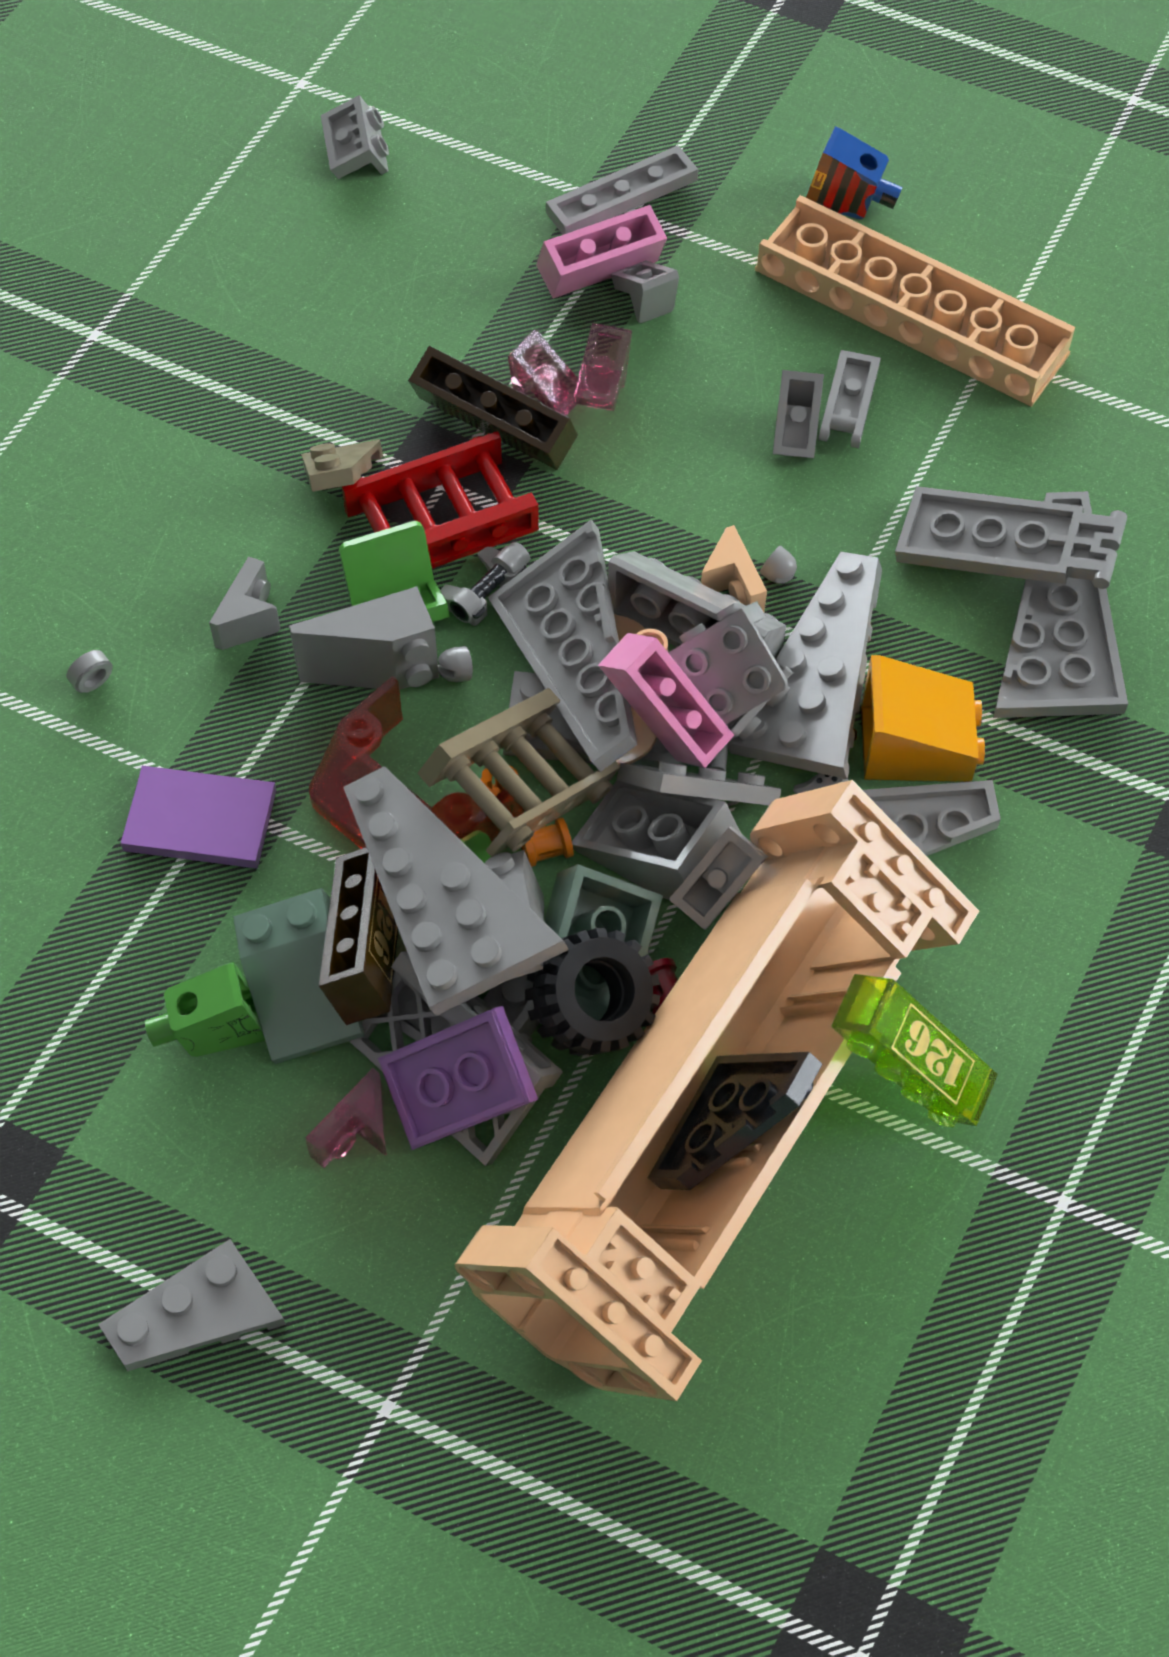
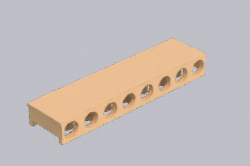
[755,195,1075,407]

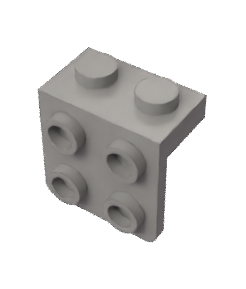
[669,601,788,724]

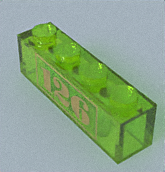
[831,974,998,1128]

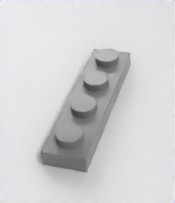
[546,145,698,235]

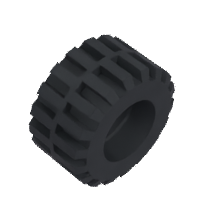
[525,928,660,1056]

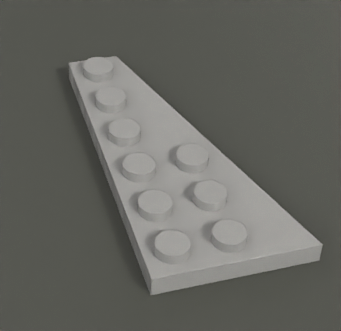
[993,491,1128,718]
[488,519,638,772]
[727,552,882,779]
[343,766,569,1016]

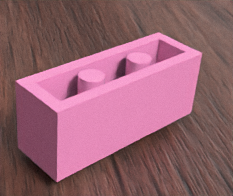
[536,205,667,298]
[598,633,734,768]

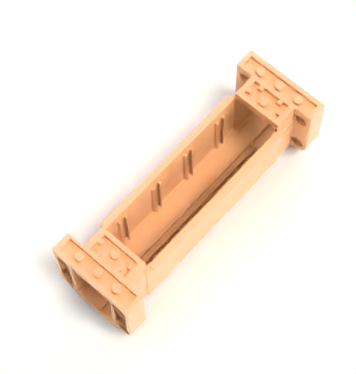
[455,780,979,1401]

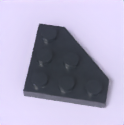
[647,1052,822,1190]

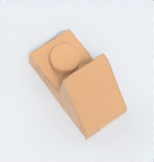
[701,525,767,612]

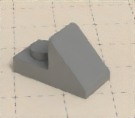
[611,261,679,323]
[773,370,824,459]
[209,556,280,650]
[669,825,768,930]

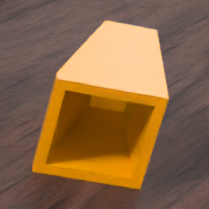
[861,655,985,782]

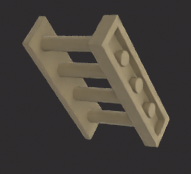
[417,688,621,857]

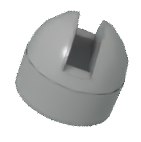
[760,546,797,584]
[438,646,473,682]

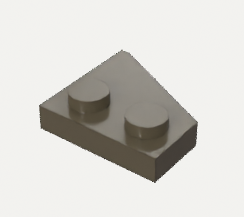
[301,439,383,492]

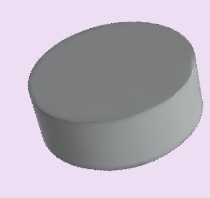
[66,650,113,693]

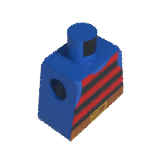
[806,126,903,219]

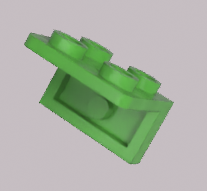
[339,521,450,623]

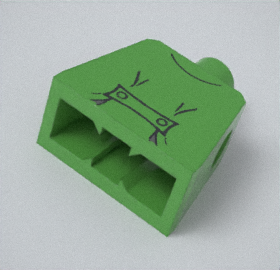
[145,962,265,1057]

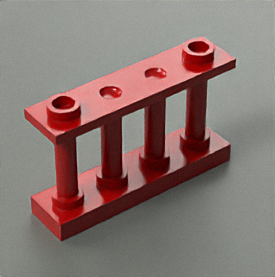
[342,431,539,569]

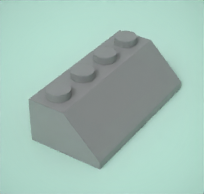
[608,551,786,659]

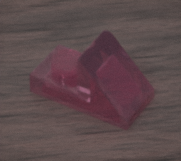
[573,323,632,411]
[507,329,589,416]
[305,1068,387,1168]

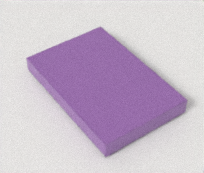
[121,765,277,869]
[378,1006,539,1150]

